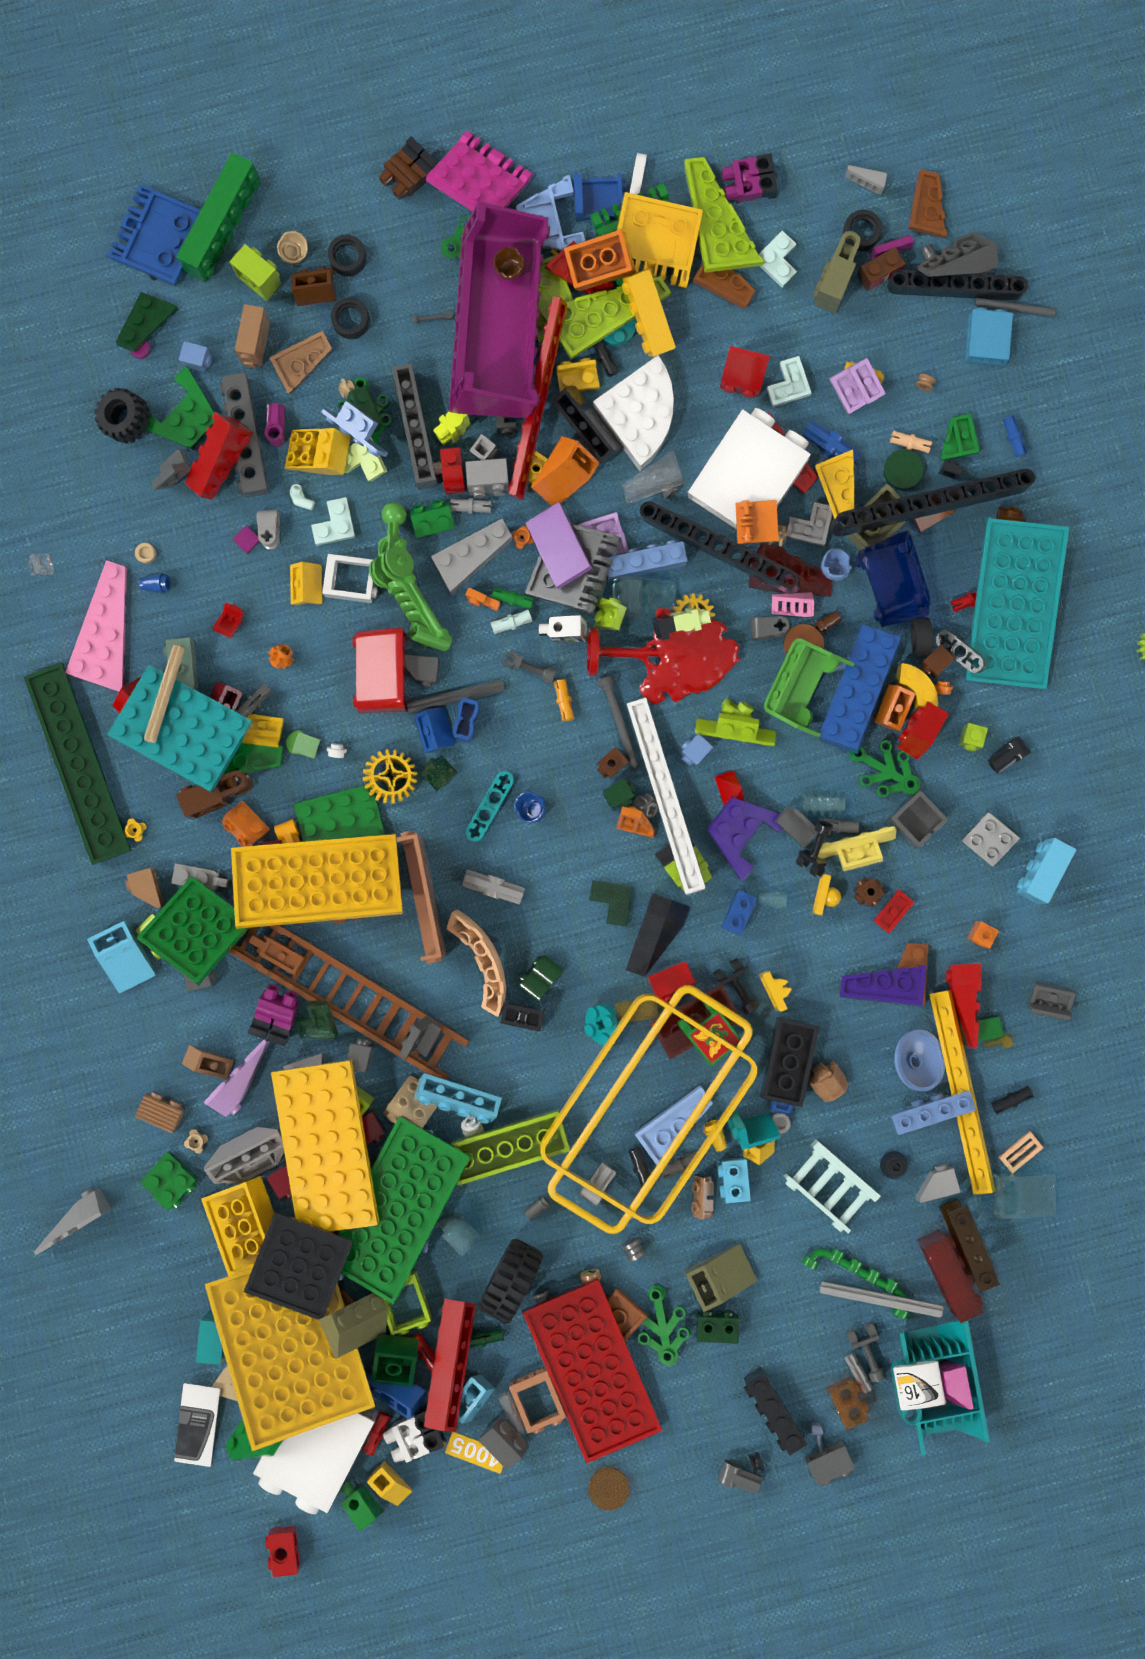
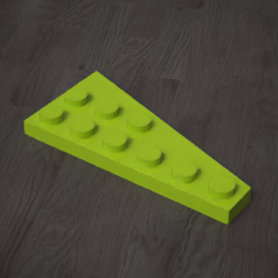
[684,157,764,273]

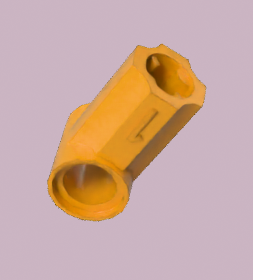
[274,819,301,844]

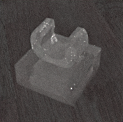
[28,553,54,576]

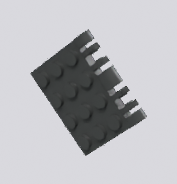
[525,524,621,614]

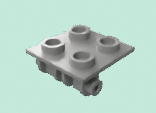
[962,812,1020,867]

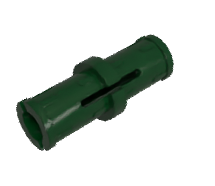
[469,1328,504,1348]

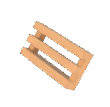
[998,1131,1044,1174]

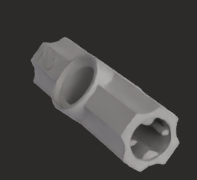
[462,869,525,905]

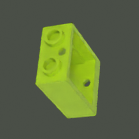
[383,1270,432,1336]

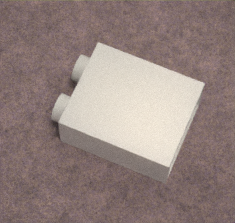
[688,408,811,530]
[253,1408,379,1514]

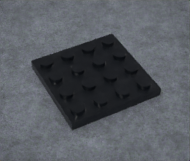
[243,1211,353,1320]

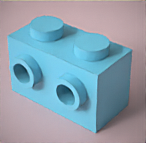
[717,1157,751,1203]

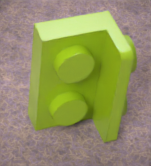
[591,597,627,630]

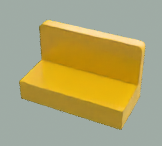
[290,562,322,605]

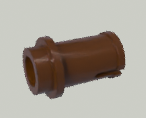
[815,611,842,634]

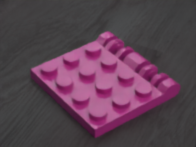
[426,130,533,212]

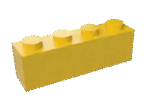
[622,269,676,357]

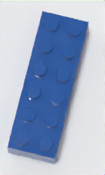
[819,624,901,754]

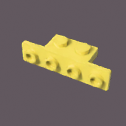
[818,826,896,871]

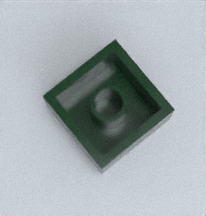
[371,1334,419,1387]

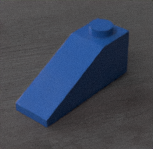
[365,1373,426,1420]

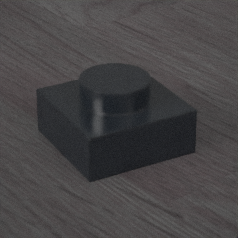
[938,461,964,480]

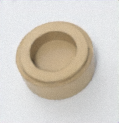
[135,543,156,564]

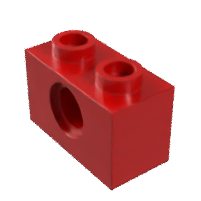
[265,1525,301,1577]

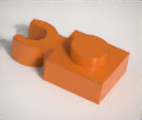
[465,588,500,611]

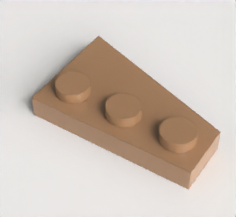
[270,331,332,395]

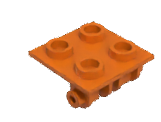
[735,500,779,544]

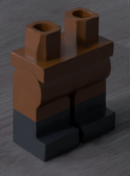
[379,136,438,200]

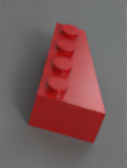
[185,412,253,500]

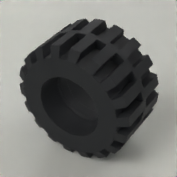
[94,388,151,444]

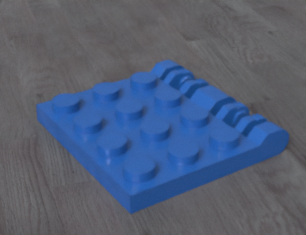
[107,185,201,286]

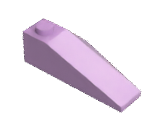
[204,1038,270,1117]

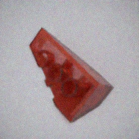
[749,543,832,597]

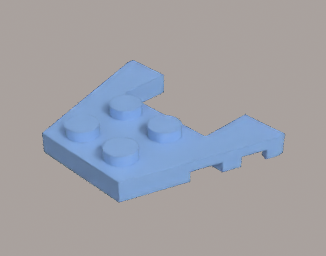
[516,175,585,250]

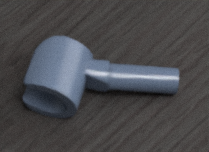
[810,1422,823,1452]

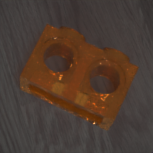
[827,1377,870,1430]

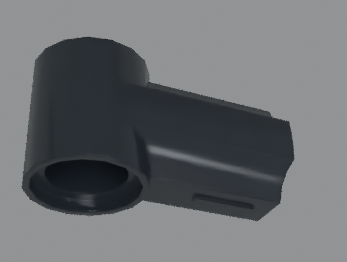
[987,736,1031,774]

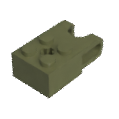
[812,231,861,313]

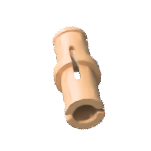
[890,430,932,453]

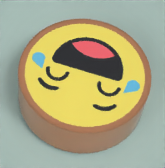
[580,1269,601,1284]

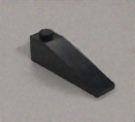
[626,893,690,977]

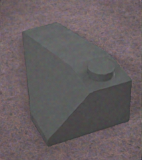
[918,231,998,276]

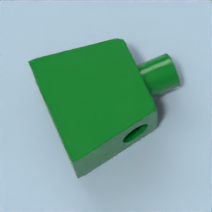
[340,1480,384,1532]

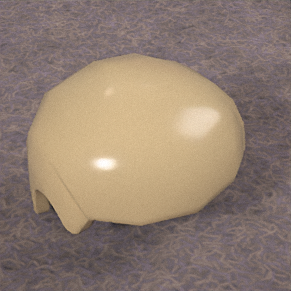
[277,231,308,265]

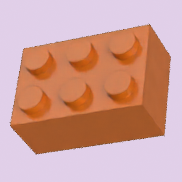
[564,229,636,291]

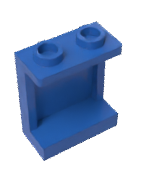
[574,173,626,221]

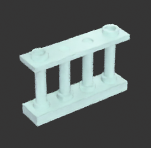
[784,1139,880,1234]

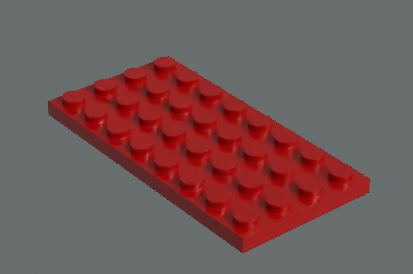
[522,1278,662,1464]

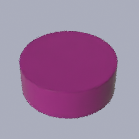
[130,342,151,359]

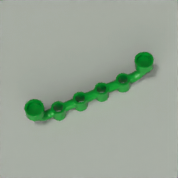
[801,1248,910,1321]

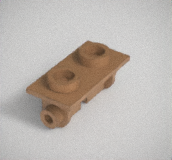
[692,1175,714,1220]

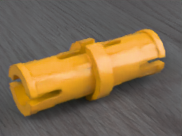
[554,679,575,722]

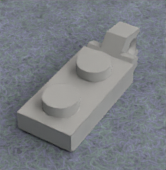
[171,864,230,891]

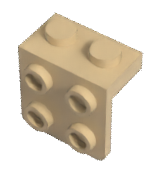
[383,1076,437,1128]

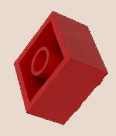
[897,701,949,760]

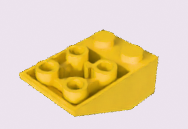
[285,428,351,475]

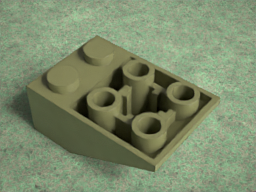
[684,1243,757,1312]

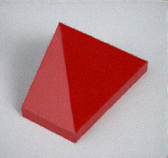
[714,770,745,806]

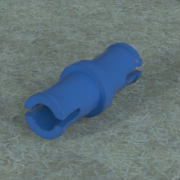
[1002,415,1028,458]

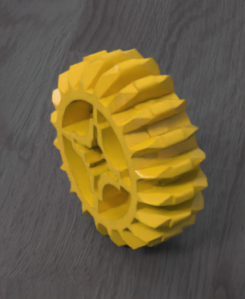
[363,749,417,804]

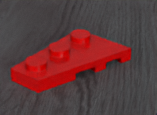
[544,240,614,295]

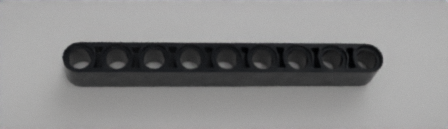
[640,501,800,594]

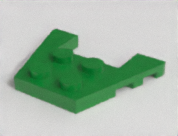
[146,366,215,450]

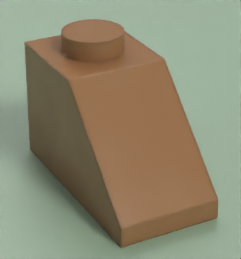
[126,868,165,908]
[182,1045,234,1080]

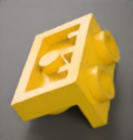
[556,358,600,392]

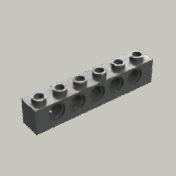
[392,363,438,490]
[220,372,270,498]

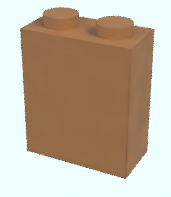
[235,304,271,368]

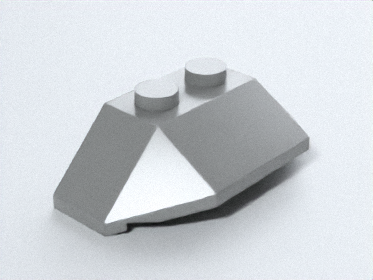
[204,1127,284,1184]

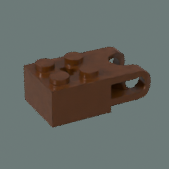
[176,770,253,820]

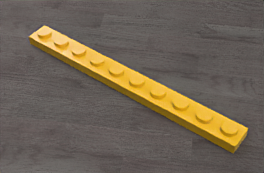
[929,990,996,1195]

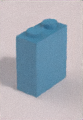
[965,307,1013,366]

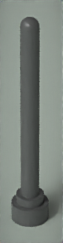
[597,675,638,770]

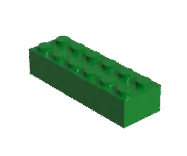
[176,152,260,283]

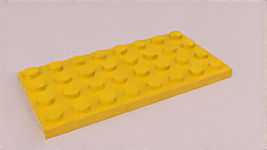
[231,834,402,929]
[271,1060,379,1231]

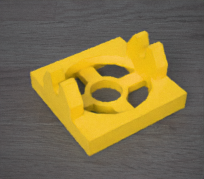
[759,970,792,1012]

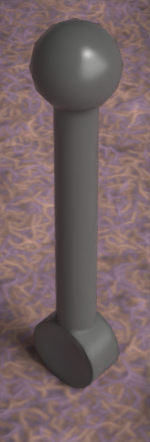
[412,311,453,323]

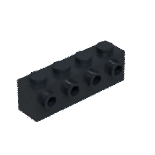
[552,386,624,464]
[744,1367,807,1456]

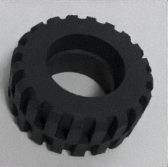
[478,1238,544,1324]

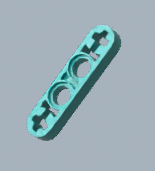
[466,771,514,842]

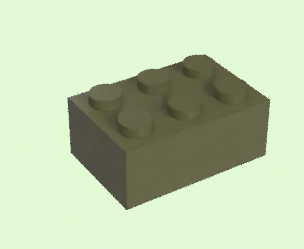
[844,484,907,559]

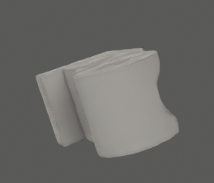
[469,434,498,460]

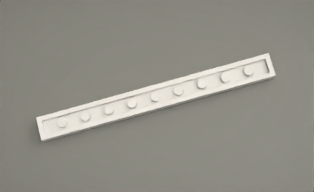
[627,698,705,895]

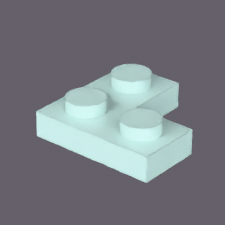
[758,231,797,288]
[767,356,811,407]
[311,497,355,546]

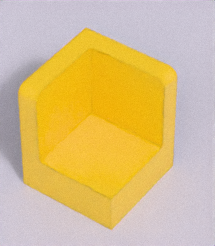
[743,1140,775,1165]

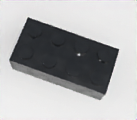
[760,1017,819,1107]

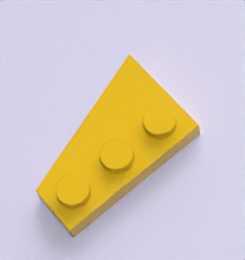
[815,450,855,519]

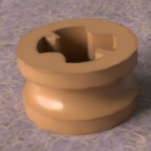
[916,374,936,391]

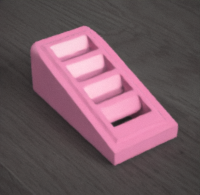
[771,592,814,617]

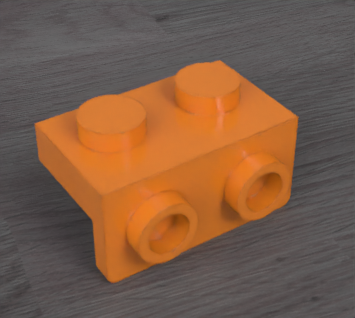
[222,801,270,847]

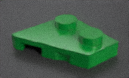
[940,413,980,462]

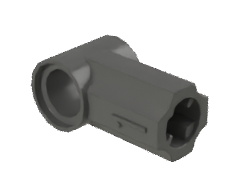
[717,1460,762,1494]

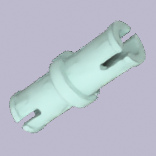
[490,610,532,635]

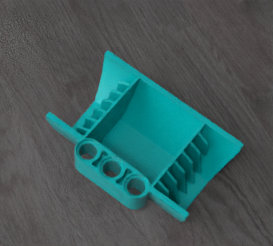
[891,1320,990,1455]

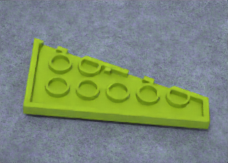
[538,276,671,359]

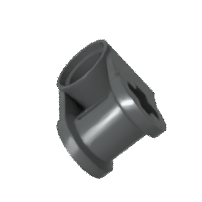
[750,616,789,640]

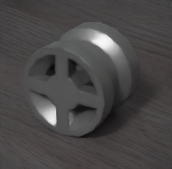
[621,1237,647,1262]

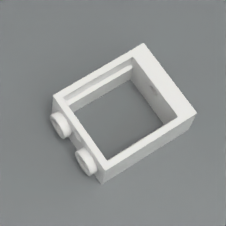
[322,554,378,603]

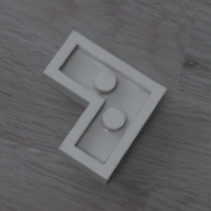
[786,502,832,547]

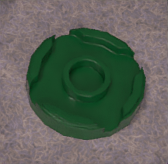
[883,450,924,490]

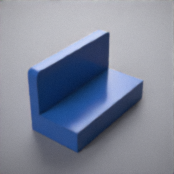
[414,707,455,753]

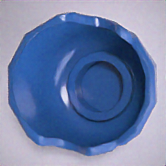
[514,791,546,824]

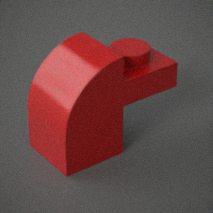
[440,447,466,495]

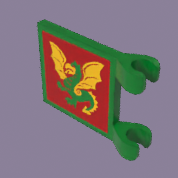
[677,1002,741,1067]

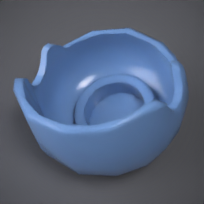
[821,548,852,581]

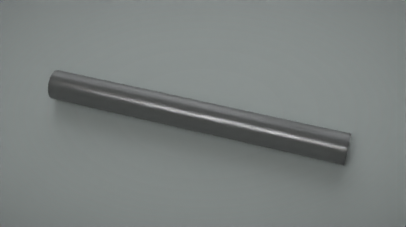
[975,297,1055,317]

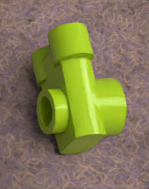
[721,698,754,718]

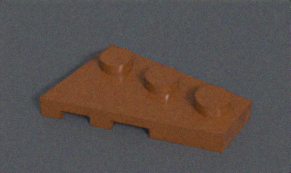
[693,264,755,310]

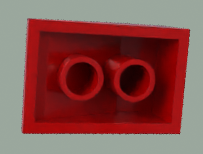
[719,346,770,398]

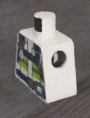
[539,615,587,642]

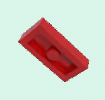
[873,889,914,934]

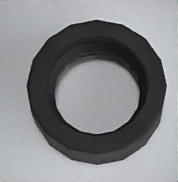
[843,209,882,252]
[328,235,366,276]
[331,298,370,339]
[910,617,933,656]

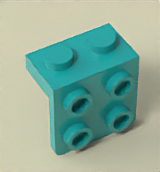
[727,1108,780,1150]

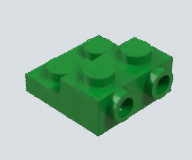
[140,1151,198,1211]

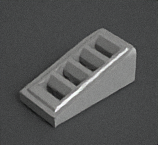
[845,165,887,195]

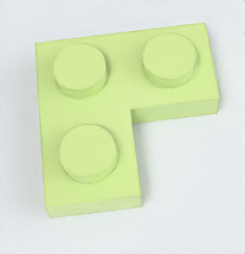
[344,437,388,481]

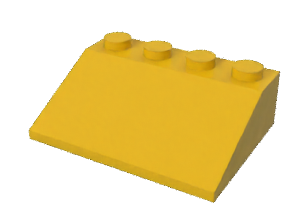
[201,1176,274,1276]

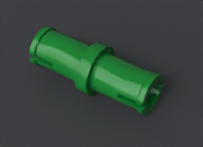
[492,587,533,610]

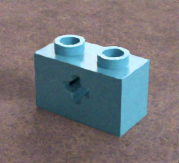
[458,1375,495,1424]

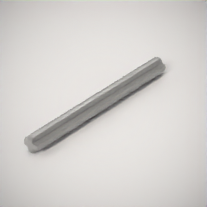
[820,1281,944,1317]

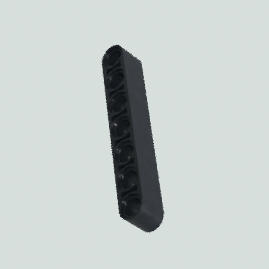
[887,270,1028,301]

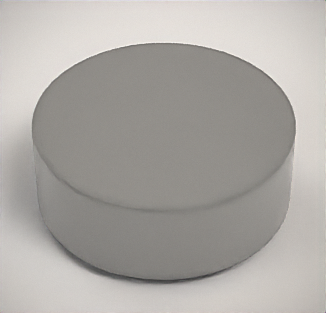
[772,1113,791,1134]

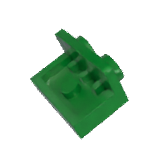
[409,499,455,538]

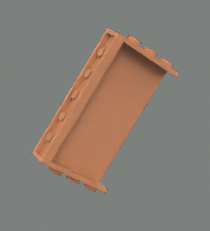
[397,831,447,964]

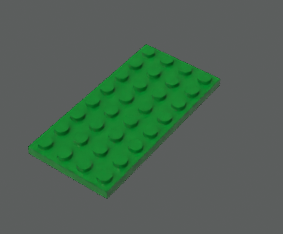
[338,1116,472,1304]

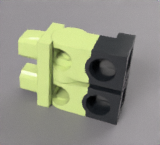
[652,607,711,641]

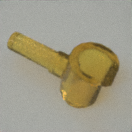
[983,1035,1014,1049]

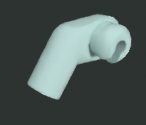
[290,484,315,511]

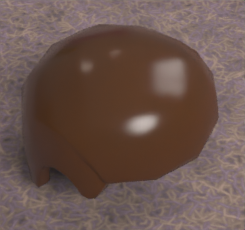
[493,247,525,281]

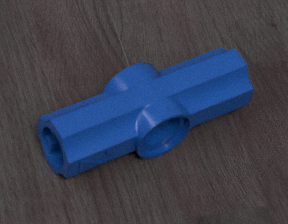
[802,420,862,465]

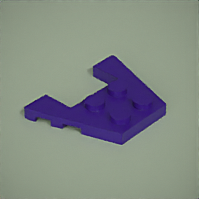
[707,797,782,881]

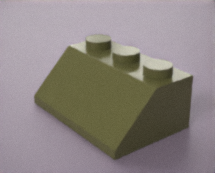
[319,1293,388,1359]

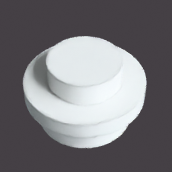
[326,743,347,758]

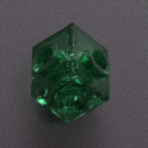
[421,755,458,791]

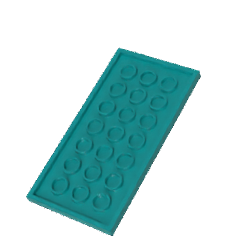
[965,518,1069,689]

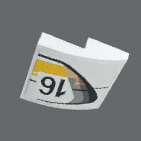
[893,1361,946,1410]

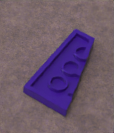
[840,965,926,1007]

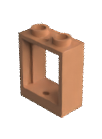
[509,1367,566,1434]

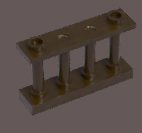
[938,1199,1000,1292]

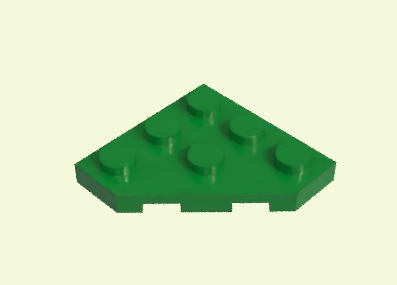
[225,1419,283,1461]

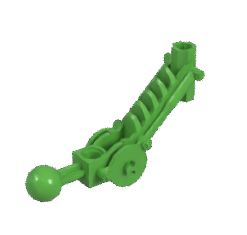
[369,502,452,652]

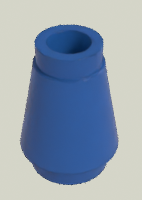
[139,573,171,593]

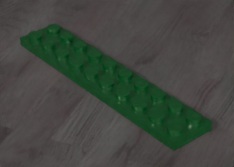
[24,663,132,865]

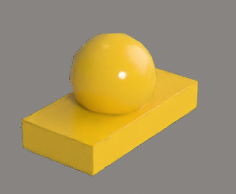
[812,874,841,916]

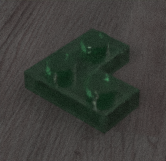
[589,880,632,927]
[294,1001,339,1039]

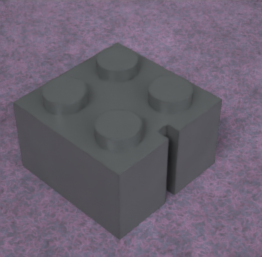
[887,790,948,849]

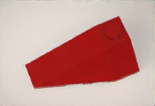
[945,963,981,1049]

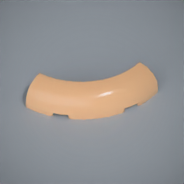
[446,910,506,1017]

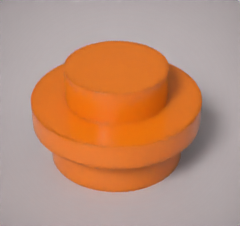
[934,681,953,694]

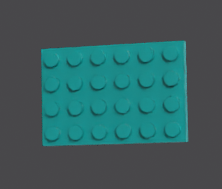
[107,665,253,793]

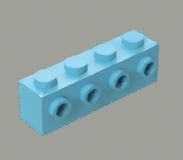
[414,1073,502,1124]

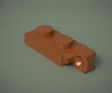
[249,934,305,975]

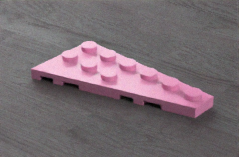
[66,560,127,692]

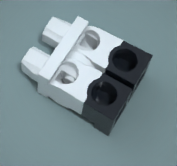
[383,1406,447,1463]

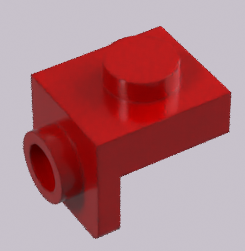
[213,602,243,639]

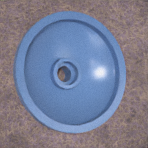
[895,1030,945,1092]

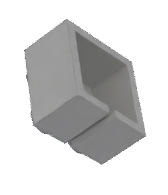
[466,458,509,498]

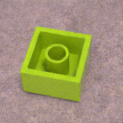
[230,244,282,302]

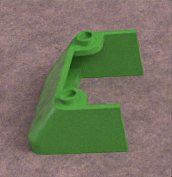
[764,638,855,737]

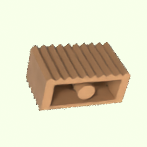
[135,1091,186,1133]

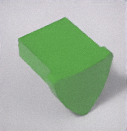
[285,730,320,759]

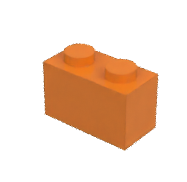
[873,685,916,731]

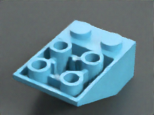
[87,921,156,994]

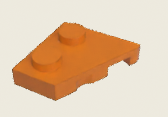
[616,806,656,838]

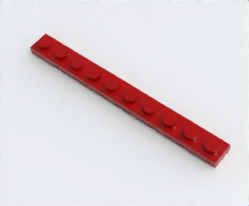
[508,296,568,500]

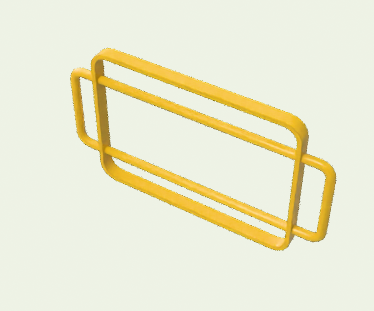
[540,985,757,1234]

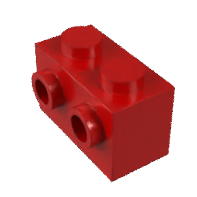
[648,961,695,1003]

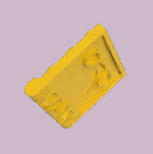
[617,192,703,288]

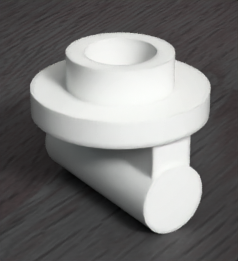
[461,1116,484,1138]

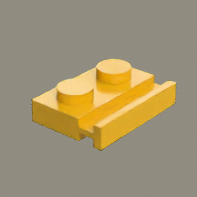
[242,714,284,748]

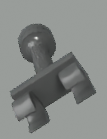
[502,652,556,684]
[846,1322,887,1382]

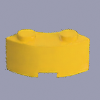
[896,663,938,709]

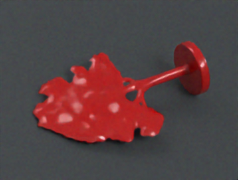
[587,607,740,704]

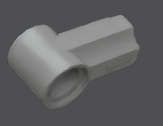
[579,1162,616,1206]

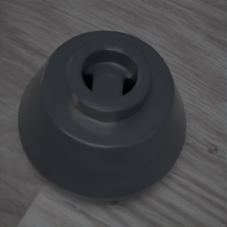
[880,1151,908,1179]

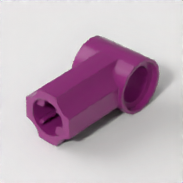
[265,403,286,447]

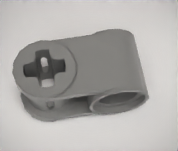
[257,510,280,550]

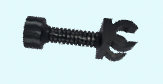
[796,820,833,877]
[713,958,759,1015]

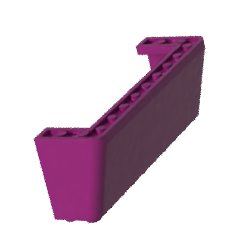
[449,201,550,418]

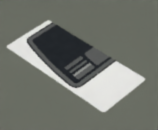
[174,1383,220,1467]

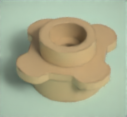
[339,378,355,400]
[184,1129,208,1153]

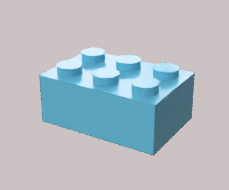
[1017,838,1077,905]

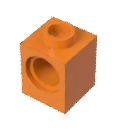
[967,921,999,949]

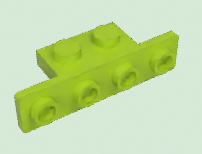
[695,713,776,746]

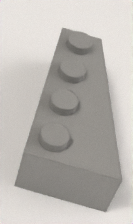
[431,519,512,596]

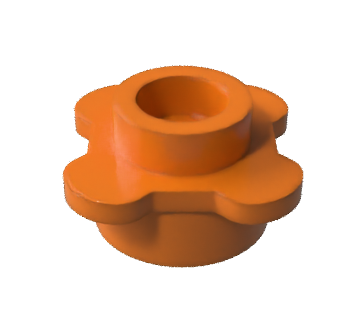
[511,526,534,549]

